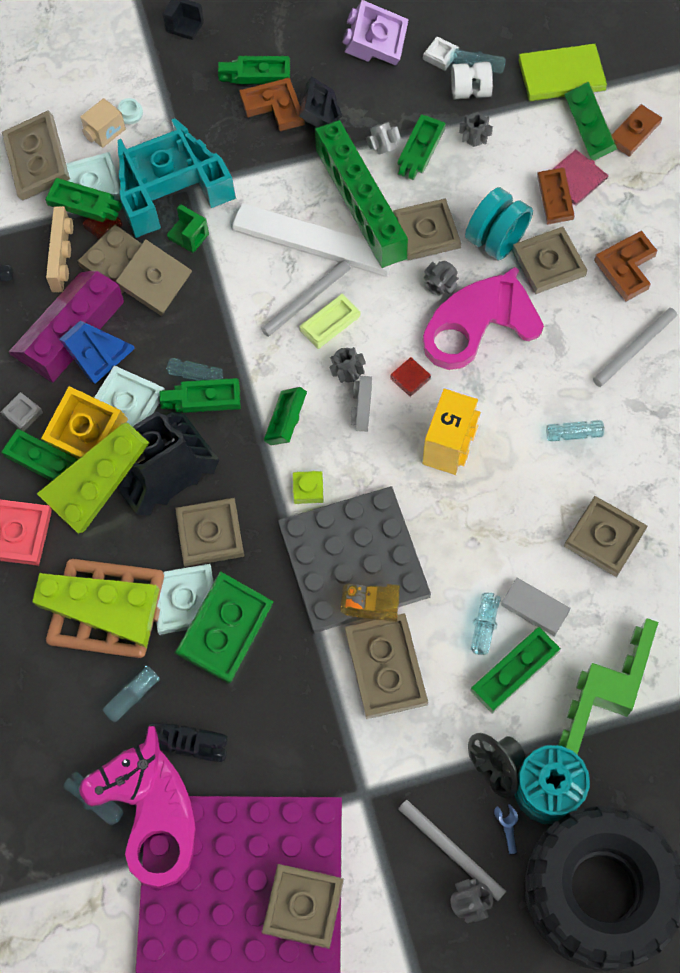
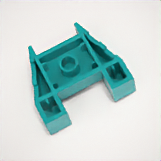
[117,118,236,238]

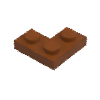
[239,78,305,131]
[594,230,658,302]

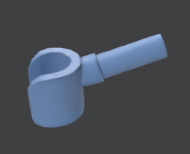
[494,804,518,854]

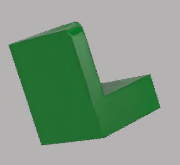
[167,204,209,253]

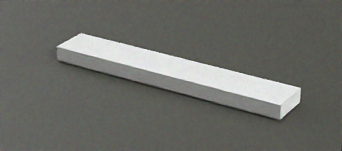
[232,203,391,276]

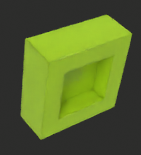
[293,471,324,504]

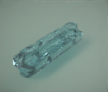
[167,358,223,381]
[546,420,605,442]

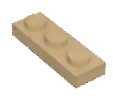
[46,207,73,292]

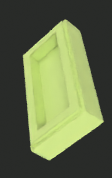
[300,294,361,349]

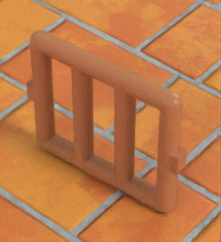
[46,559,165,658]

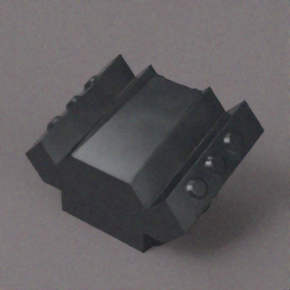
[117,411,219,515]

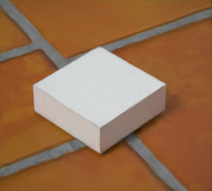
[423,37,459,70]

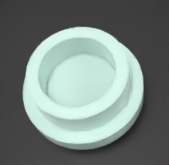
[117,98,143,124]

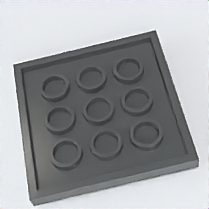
[278,486,431,634]

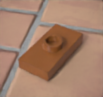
[612,104,662,157]
[537,167,575,225]

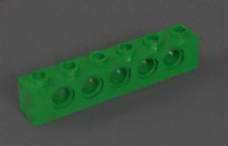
[315,120,408,268]

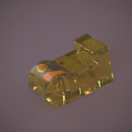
[340,584,400,622]

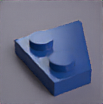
[59,321,135,384]

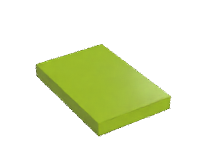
[518,44,607,101]

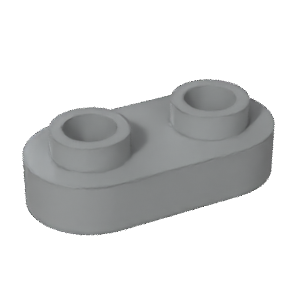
[351,376,372,432]

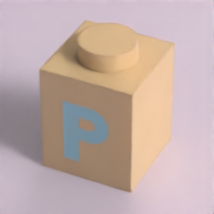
[80,98,126,148]

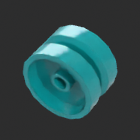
[465,187,533,260]

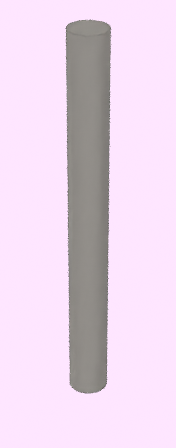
[261,260,351,337]
[593,308,677,387]
[398,800,506,901]

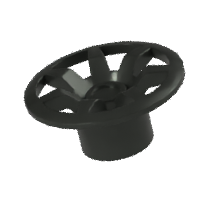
[468,733,526,797]

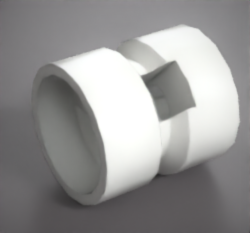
[451,62,492,100]

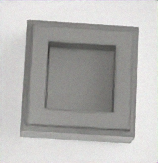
[0,392,43,432]

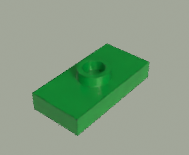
[264,387,307,446]

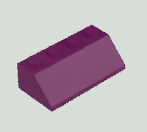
[9,271,124,383]

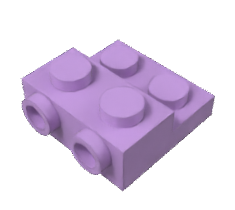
[342,0,408,65]

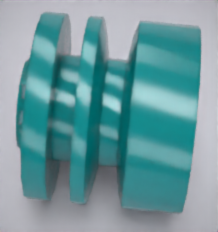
[515,745,590,824]

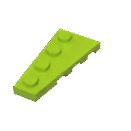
[37,423,149,534]
[32,573,159,648]

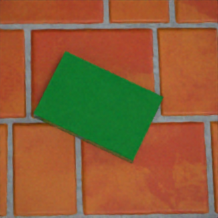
[174,571,274,684]

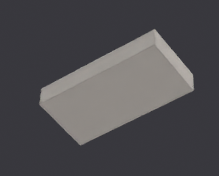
[501,578,571,637]

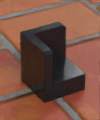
[163,0,204,40]

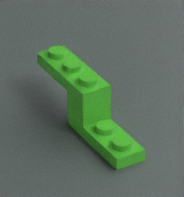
[558,618,659,755]

